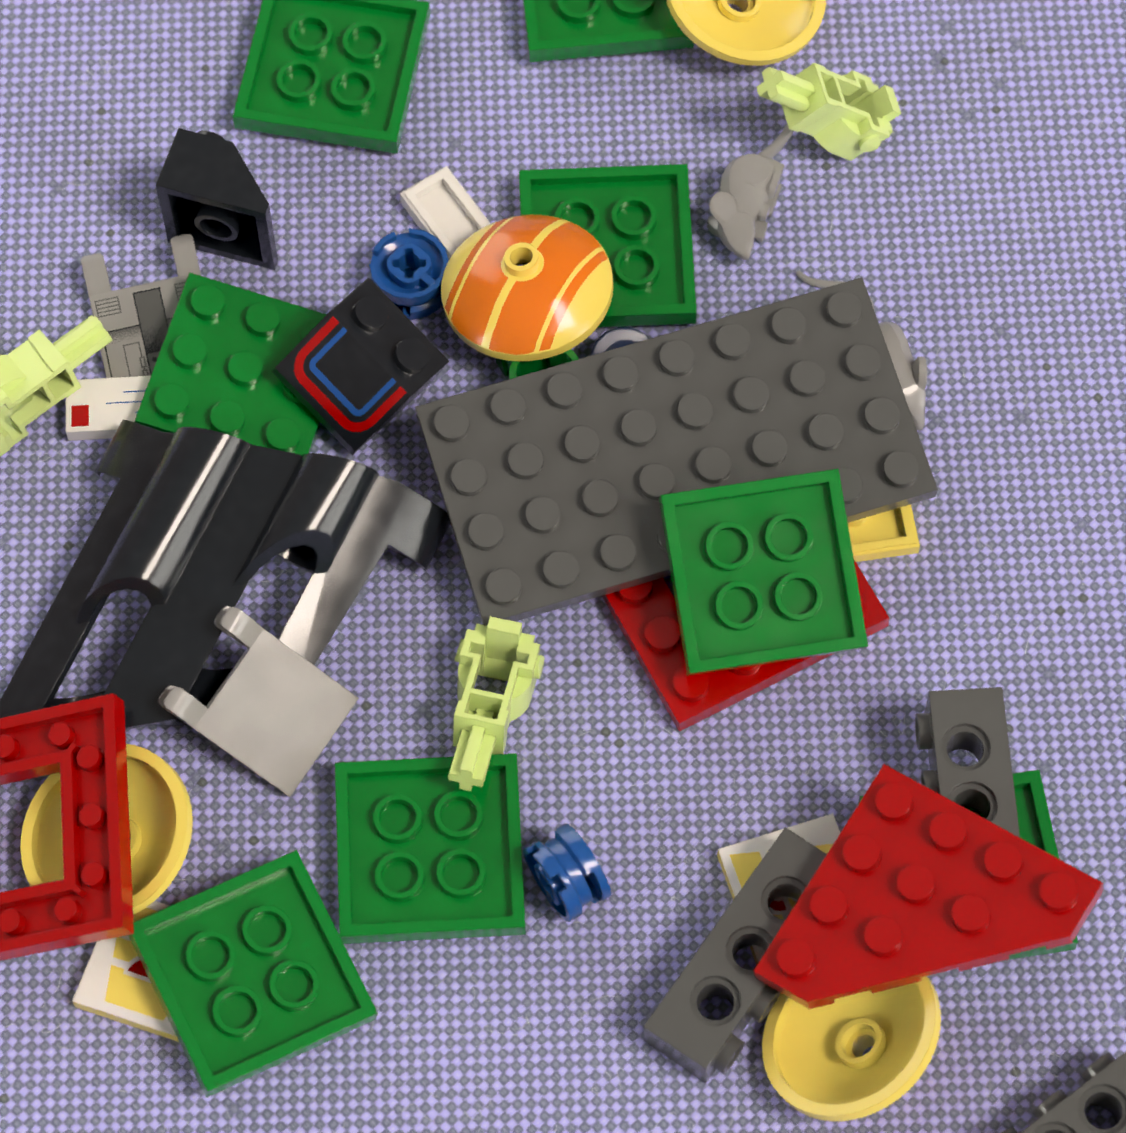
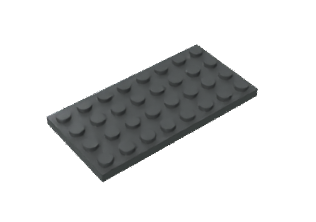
[415,277,938,626]

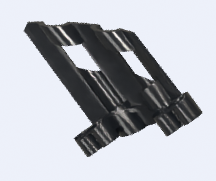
[0,420,450,730]

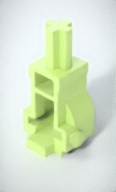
[757,63,902,161]
[0,315,113,457]
[448,616,545,791]

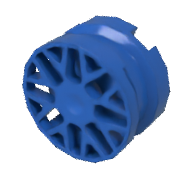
[369,228,449,320]
[523,823,611,922]

